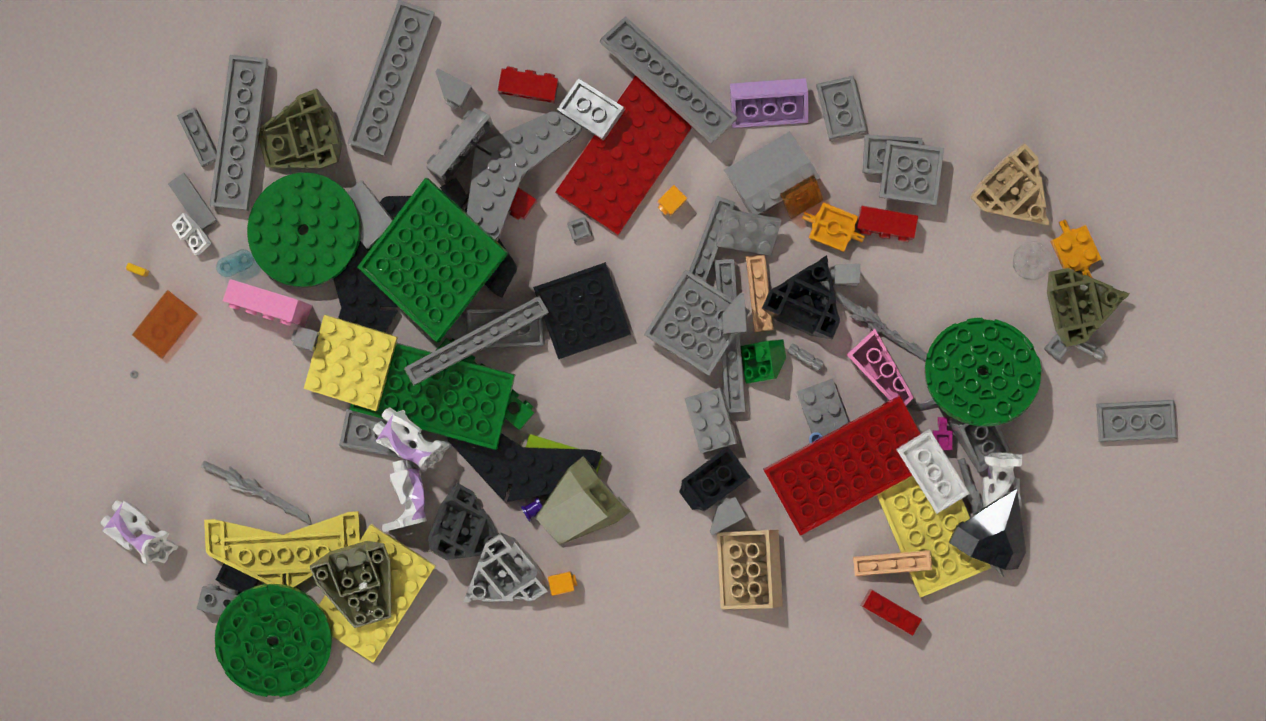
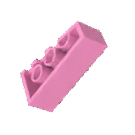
[847,328,914,406]

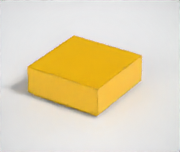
[126,263,149,277]

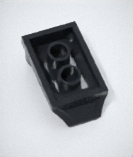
[679,446,751,511]

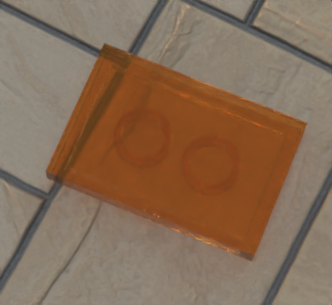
[132,290,198,359]

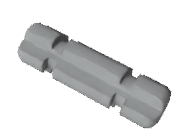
[1074,341,1105,359]
[788,344,823,370]

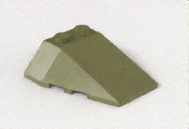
[258,89,342,168]

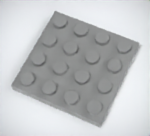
[644,270,750,376]

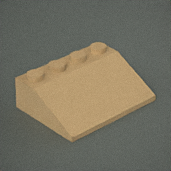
[717,529,783,609]

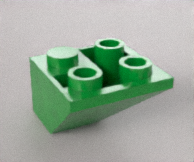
[740,339,786,384]

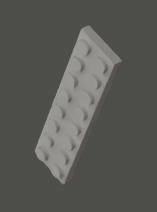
[348,0,435,156]
[599,16,737,144]
[210,55,269,211]

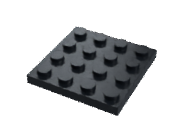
[533,262,631,360]

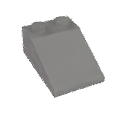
[948,418,1011,473]

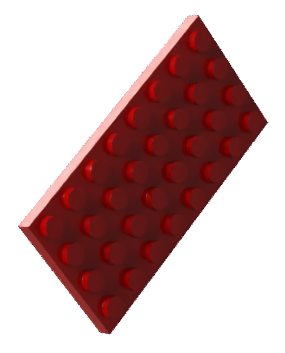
[555,75,692,235]
[763,395,920,536]

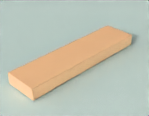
[746,255,773,333]
[853,550,932,576]

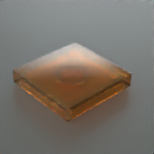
[780,175,823,219]

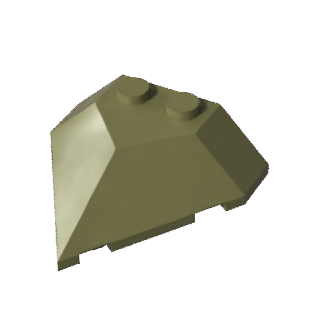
[1047,268,1130,347]

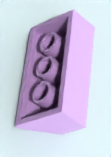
[730,78,808,128]

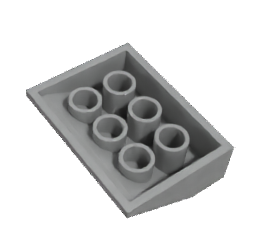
[427,108,493,184]
[724,131,820,215]

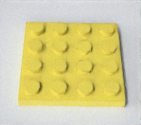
[304,315,398,411]

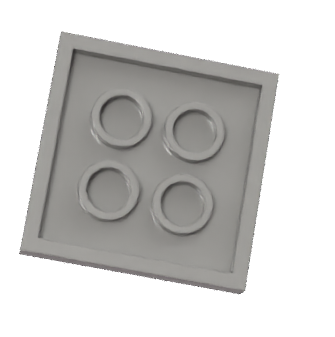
[879,140,944,206]

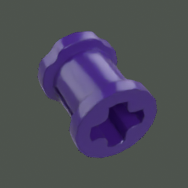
[521,497,543,522]

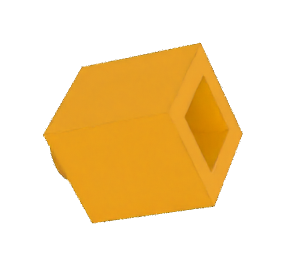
[657,185,687,216]
[548,571,578,596]

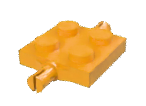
[802,202,865,252]
[1050,219,1102,278]

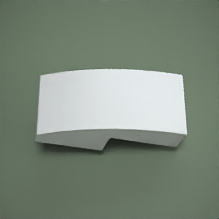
[172,213,211,255]

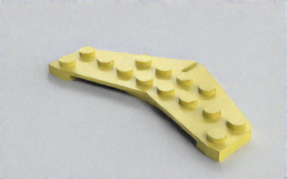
[204,511,360,587]

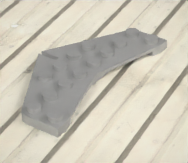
[467,111,582,241]

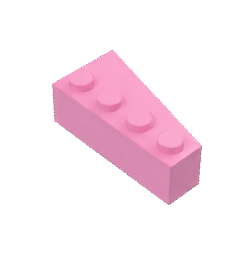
[223,279,312,327]

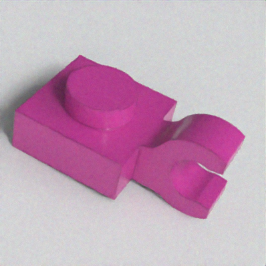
[932,417,953,450]

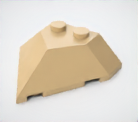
[970,143,1049,225]

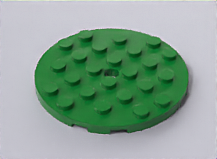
[247,173,361,287]
[924,318,1042,427]
[215,584,332,697]

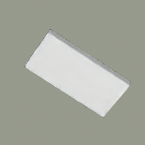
[896,429,970,514]

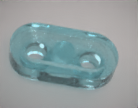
[216,249,254,277]

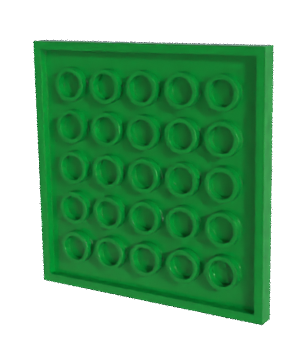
[358,178,509,342]

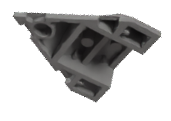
[463,533,548,602]

